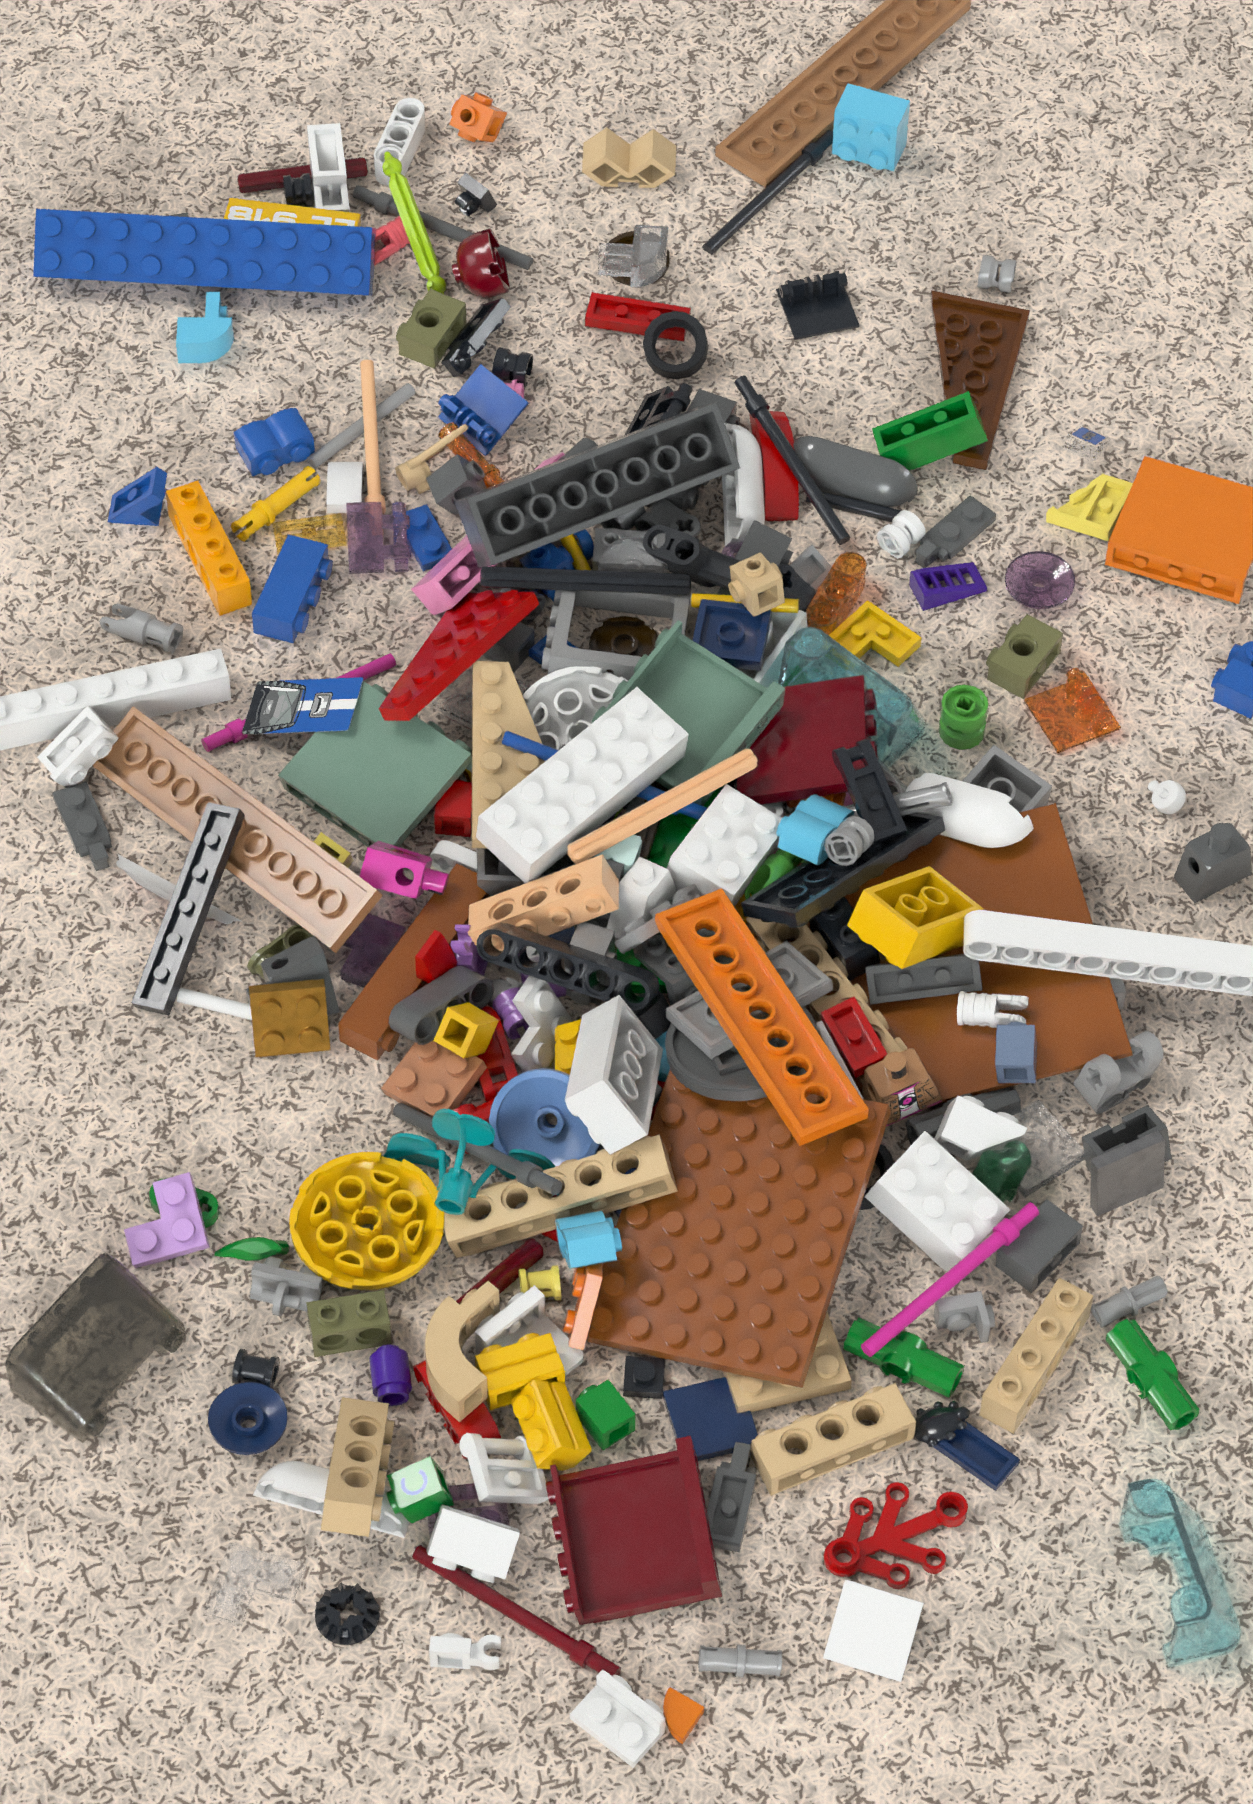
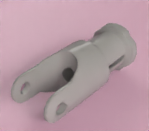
[100,603,183,654]

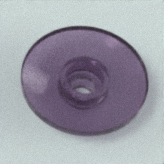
[1005,551,1075,609]

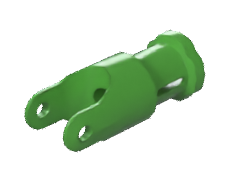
[745,848,807,899]

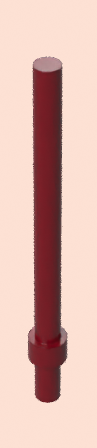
[412,1545,621,1676]

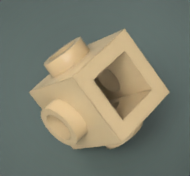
[728,552,785,617]

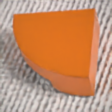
[663,1687,704,1744]

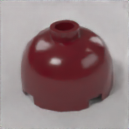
[452,228,510,298]

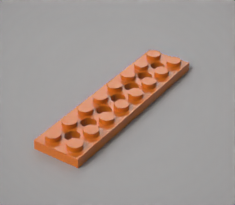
[655,888,869,1146]

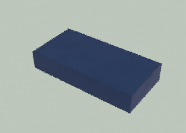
[934,1420,1020,1491]

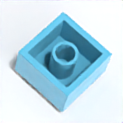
[832,83,910,171]

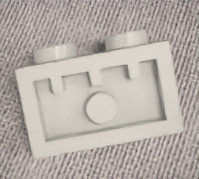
[570,1670,665,1768]

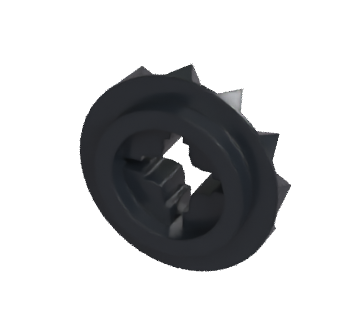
[315,1582,380,1645]

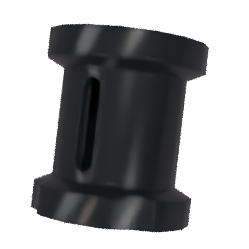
[232,1349,280,1389]

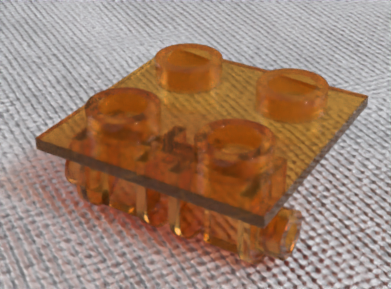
[1024,668,1121,754]

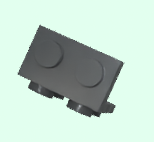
[633,928,733,1006]

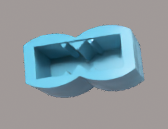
[776,794,855,865]
[555,1211,622,1269]

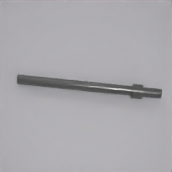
[353,185,534,270]
[393,1103,562,1195]

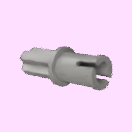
[1091,1276,1168,1328]

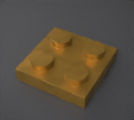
[249,979,330,1057]

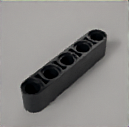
[476,922,660,1010]

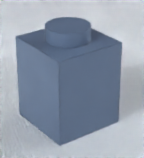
[995,1022,1037,1083]

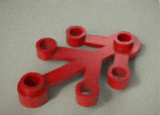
[823,1482,968,1589]

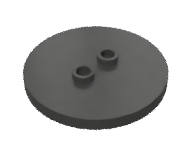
[665,1007,817,1101]

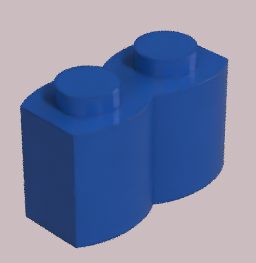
[234,408,315,477]

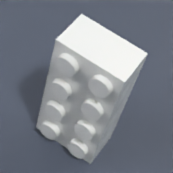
[565,995,663,1155]

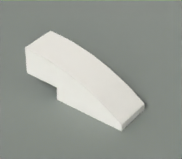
[307,123,350,212]

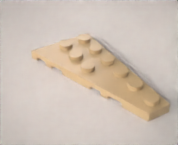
[472,661,545,849]

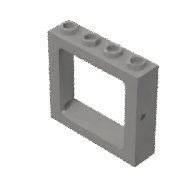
[542,590,691,681]

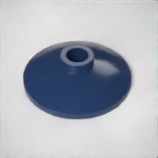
[208,1382,288,1455]

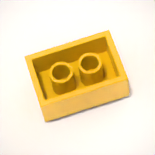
[847,866,984,969]

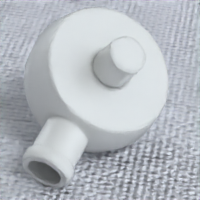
[1148,780,1186,814]

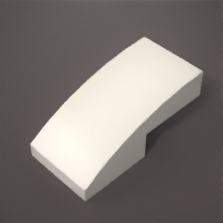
[326,462,363,513]

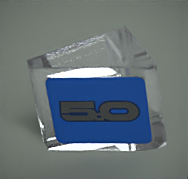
[1064,425,1111,463]

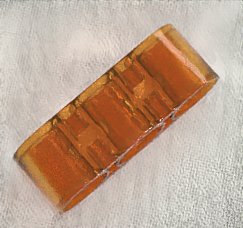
[806,552,867,646]

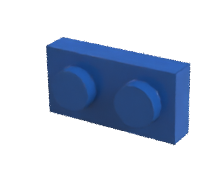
[395,504,452,572]

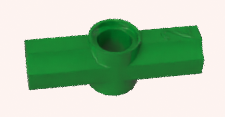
[843,1317,965,1398]
[1106,1319,1200,1431]

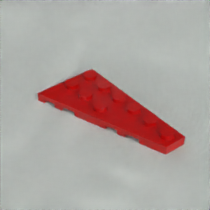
[378,590,539,721]

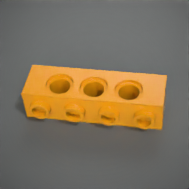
[166,480,252,616]

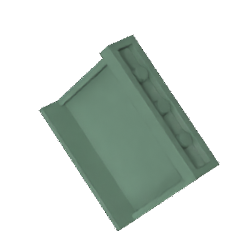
[591,620,785,806]
[278,681,472,847]

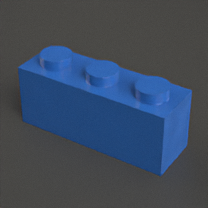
[252,534,333,644]

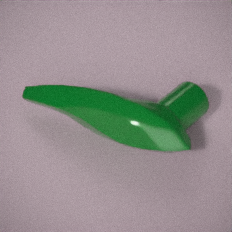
[214,1237,289,1261]

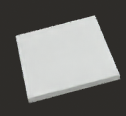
[823,1579,924,1682]

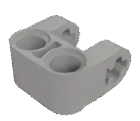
[1073,1031,1164,1114]

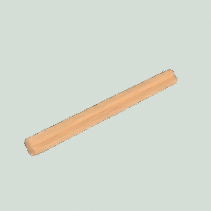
[567,749,758,864]

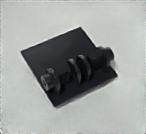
[776,271,859,340]

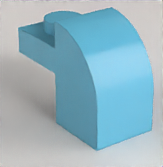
[176,292,234,363]

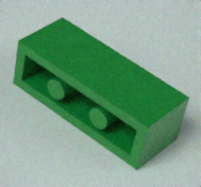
[872,391,988,471]

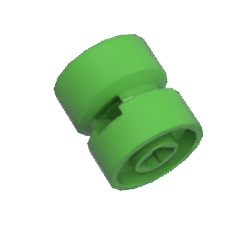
[938,685,988,750]

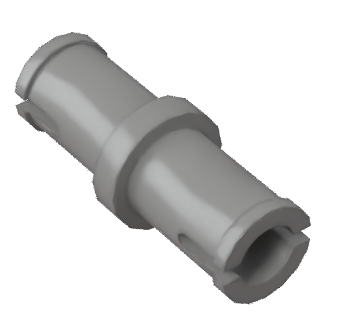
[698,1644,782,1678]

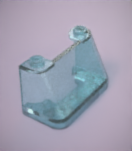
[777,627,925,769]
[1119,1479,1241,1668]

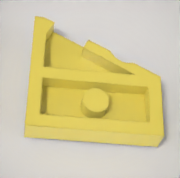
[1046,474,1133,541]

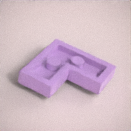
[124,1172,210,1268]

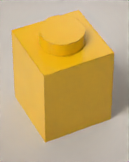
[433,1002,499,1058]

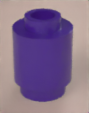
[369,1345,412,1406]

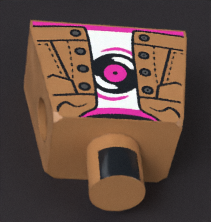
[862,1048,943,1127]

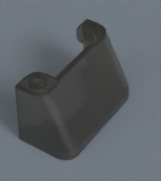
[6,1253,185,1443]

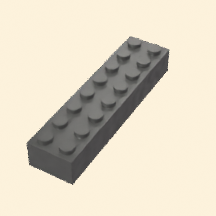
[455,402,740,567]

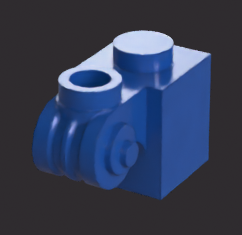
[1211,641,1253,719]

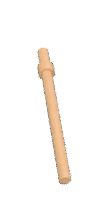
[360,360,386,537]

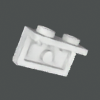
[37,706,119,788]

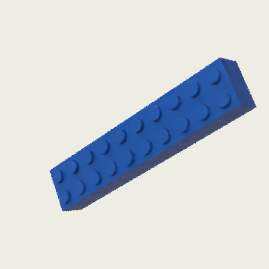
[33,209,376,296]

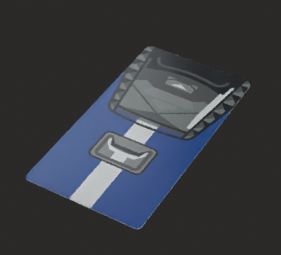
[242,677,363,734]

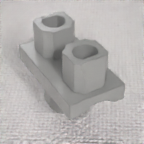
[250,1257,322,1317]

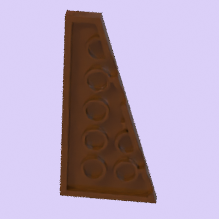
[930,290,1030,470]

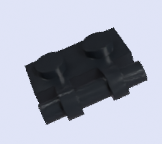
[625,383,693,435]

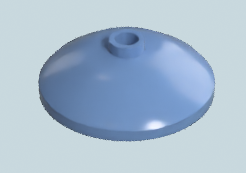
[489,1068,600,1167]

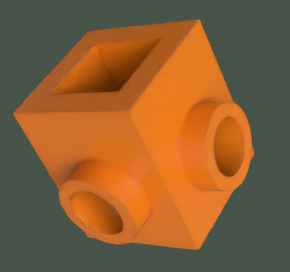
[449,92,507,142]

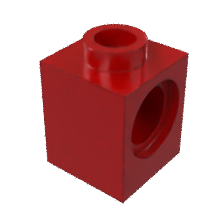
[434,780,472,837]

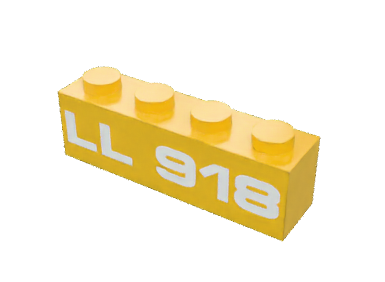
[224,198,361,227]

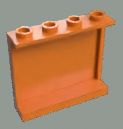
[1105,456,1253,604]

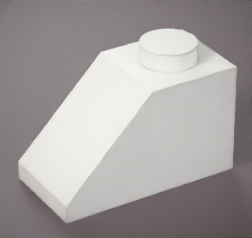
[607,857,677,941]

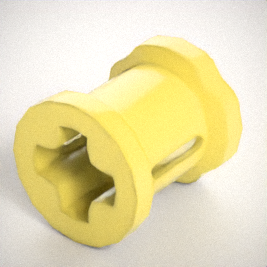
[519,1265,562,1300]

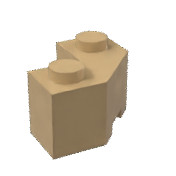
[582,127,676,188]

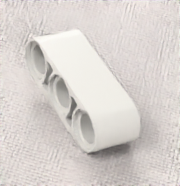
[374,98,425,186]

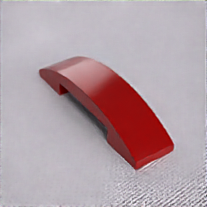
[749,411,799,521]

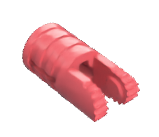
[374,216,410,266]

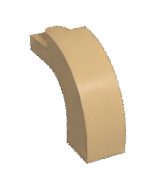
[425,1281,500,1422]

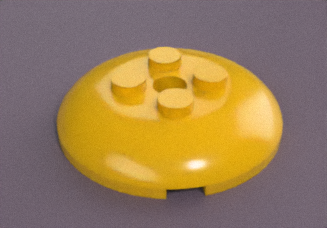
[289,1152,444,1291]

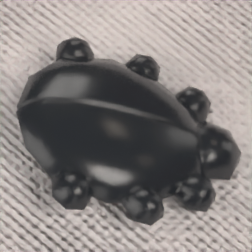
[914,1401,970,1447]

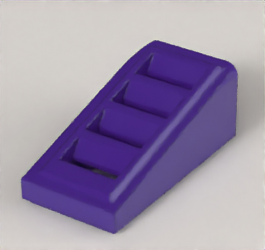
[909,562,987,611]

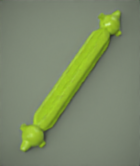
[382,152,447,294]

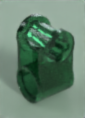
[971,1140,1032,1202]

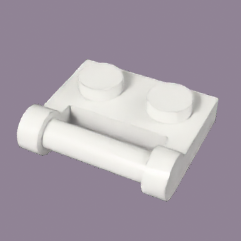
[459,1433,548,1504]

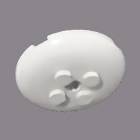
[523,667,628,750]

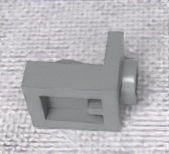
[933,1291,995,1343]

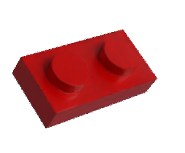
[820,996,888,1078]

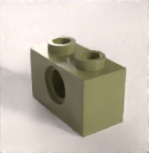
[396,289,467,369]
[986,614,1063,699]

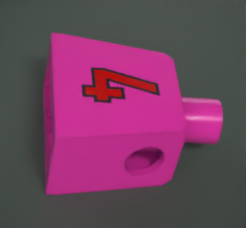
[359,841,449,898]

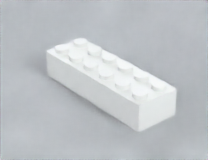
[476,687,689,883]

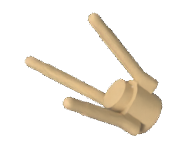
[395,424,468,494]

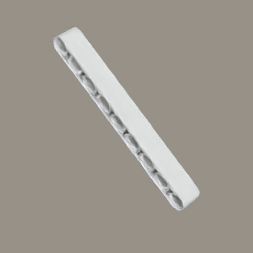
[963,910,1253,996]

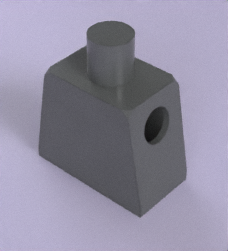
[1174,823,1252,904]
[245,936,340,1015]

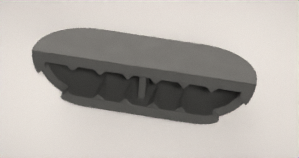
[794,436,918,508]

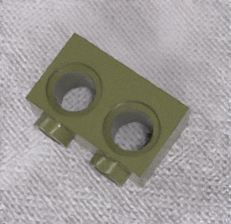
[306,1290,392,1357]

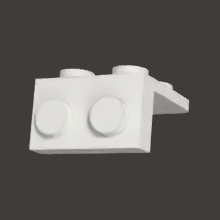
[475,1285,583,1376]

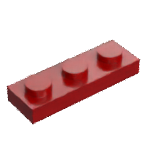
[585,292,691,342]

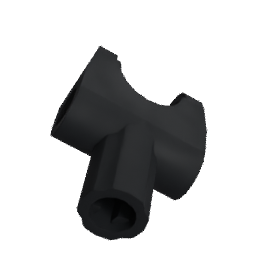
[643,525,740,590]

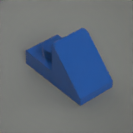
[108,467,167,526]

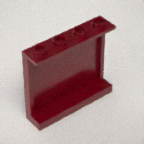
[736,675,878,805]
[546,1436,723,1625]

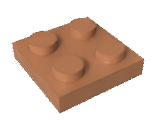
[381,1041,487,1118]

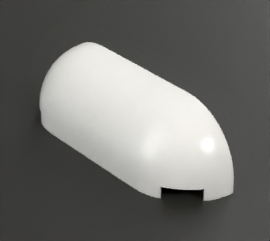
[722,423,765,550]
[905,773,1034,848]
[253,1461,409,1538]

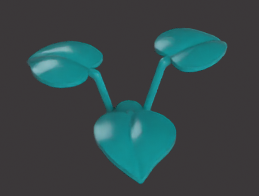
[383,1109,559,1215]

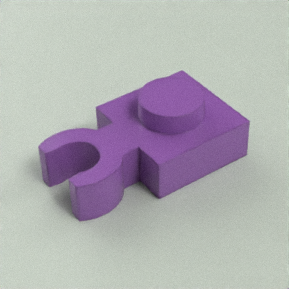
[450,925,488,976]

